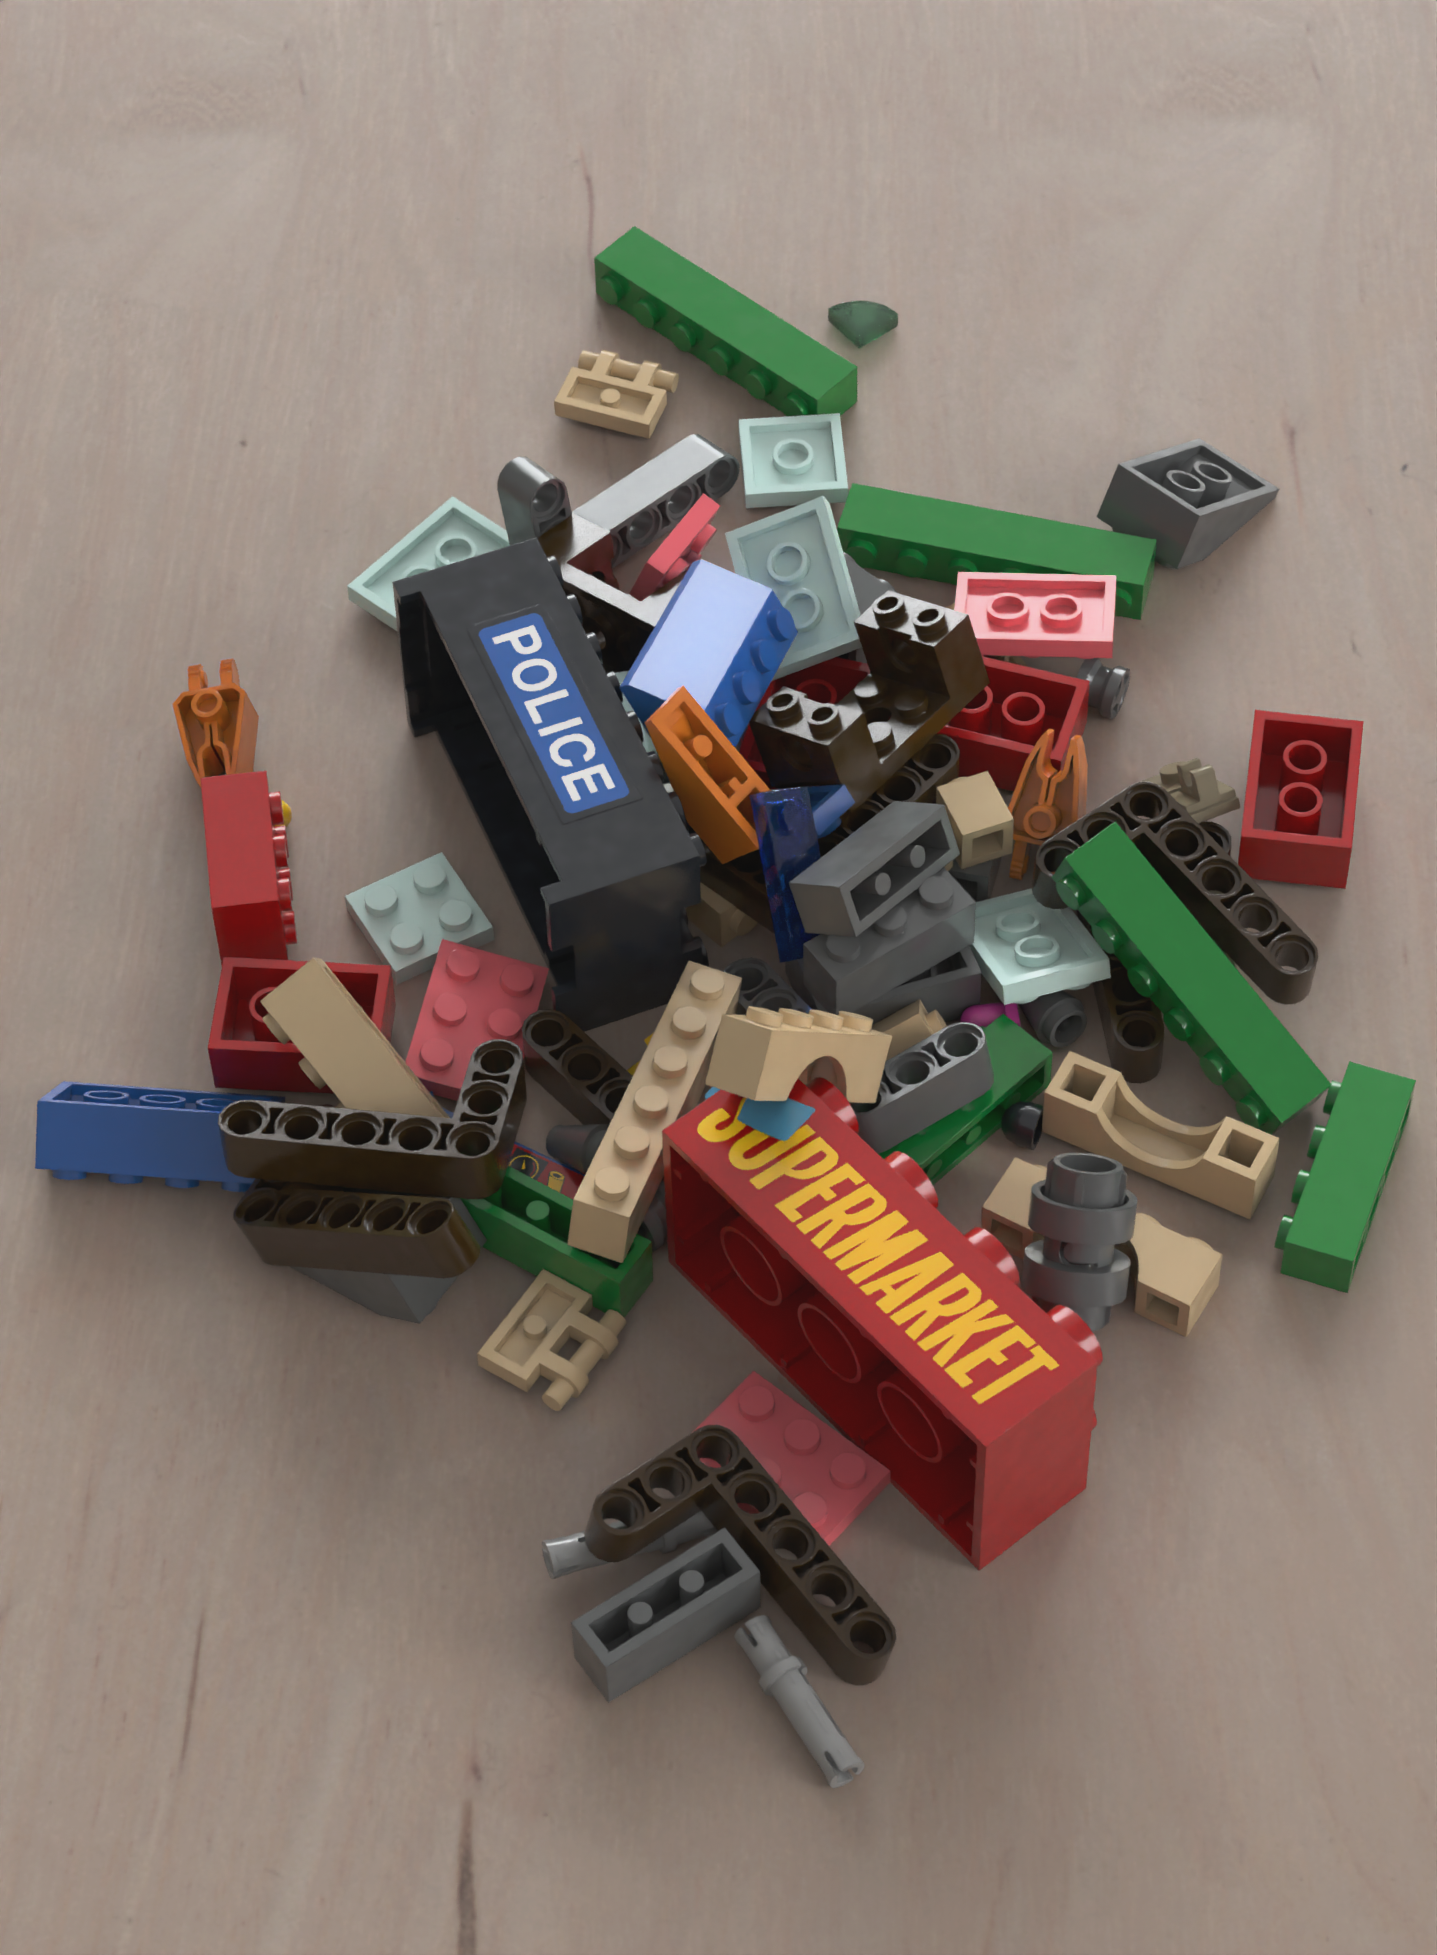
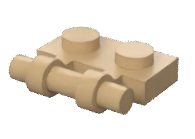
[554,350,679,439]
[477,1269,627,1411]

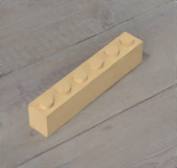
[567,961,742,1263]

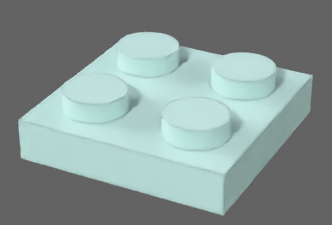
[739,413,848,508]
[345,852,494,985]

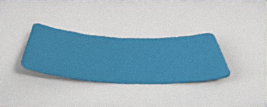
[705,1087,815,1141]

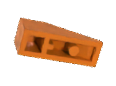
[645,686,790,864]

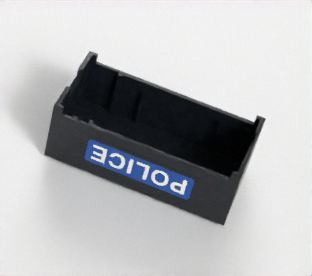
[392,537,709,1032]

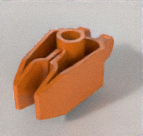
[173,658,259,788]
[1008,729,1088,880]

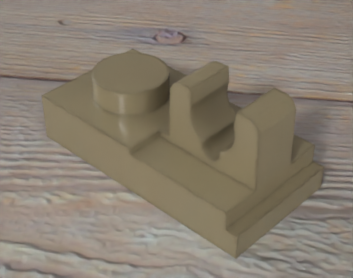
[1142,758,1241,823]

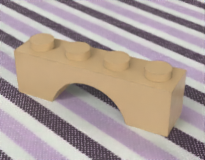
[705,1006,892,1103]
[1042,1051,1279,1219]
[981,1157,1223,1337]

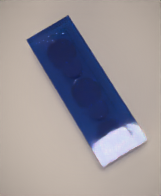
[750,786,821,963]

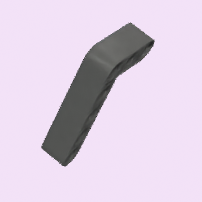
[497,434,740,569]
[723,957,994,1154]

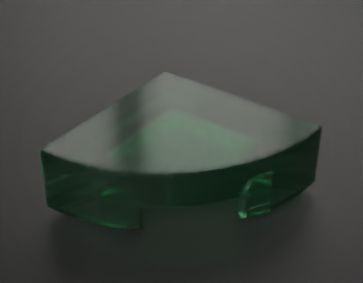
[828,301,898,349]

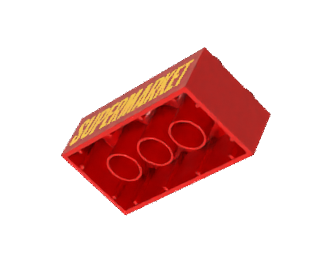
[662,1077,1103,1571]

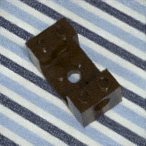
[537,514,687,673]
[749,590,990,814]

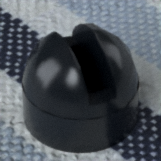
[1001,1101,1043,1150]

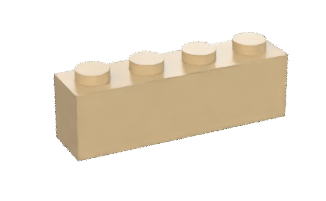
[260,957,450,1118]

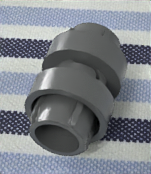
[1021,1153,1138,1331]

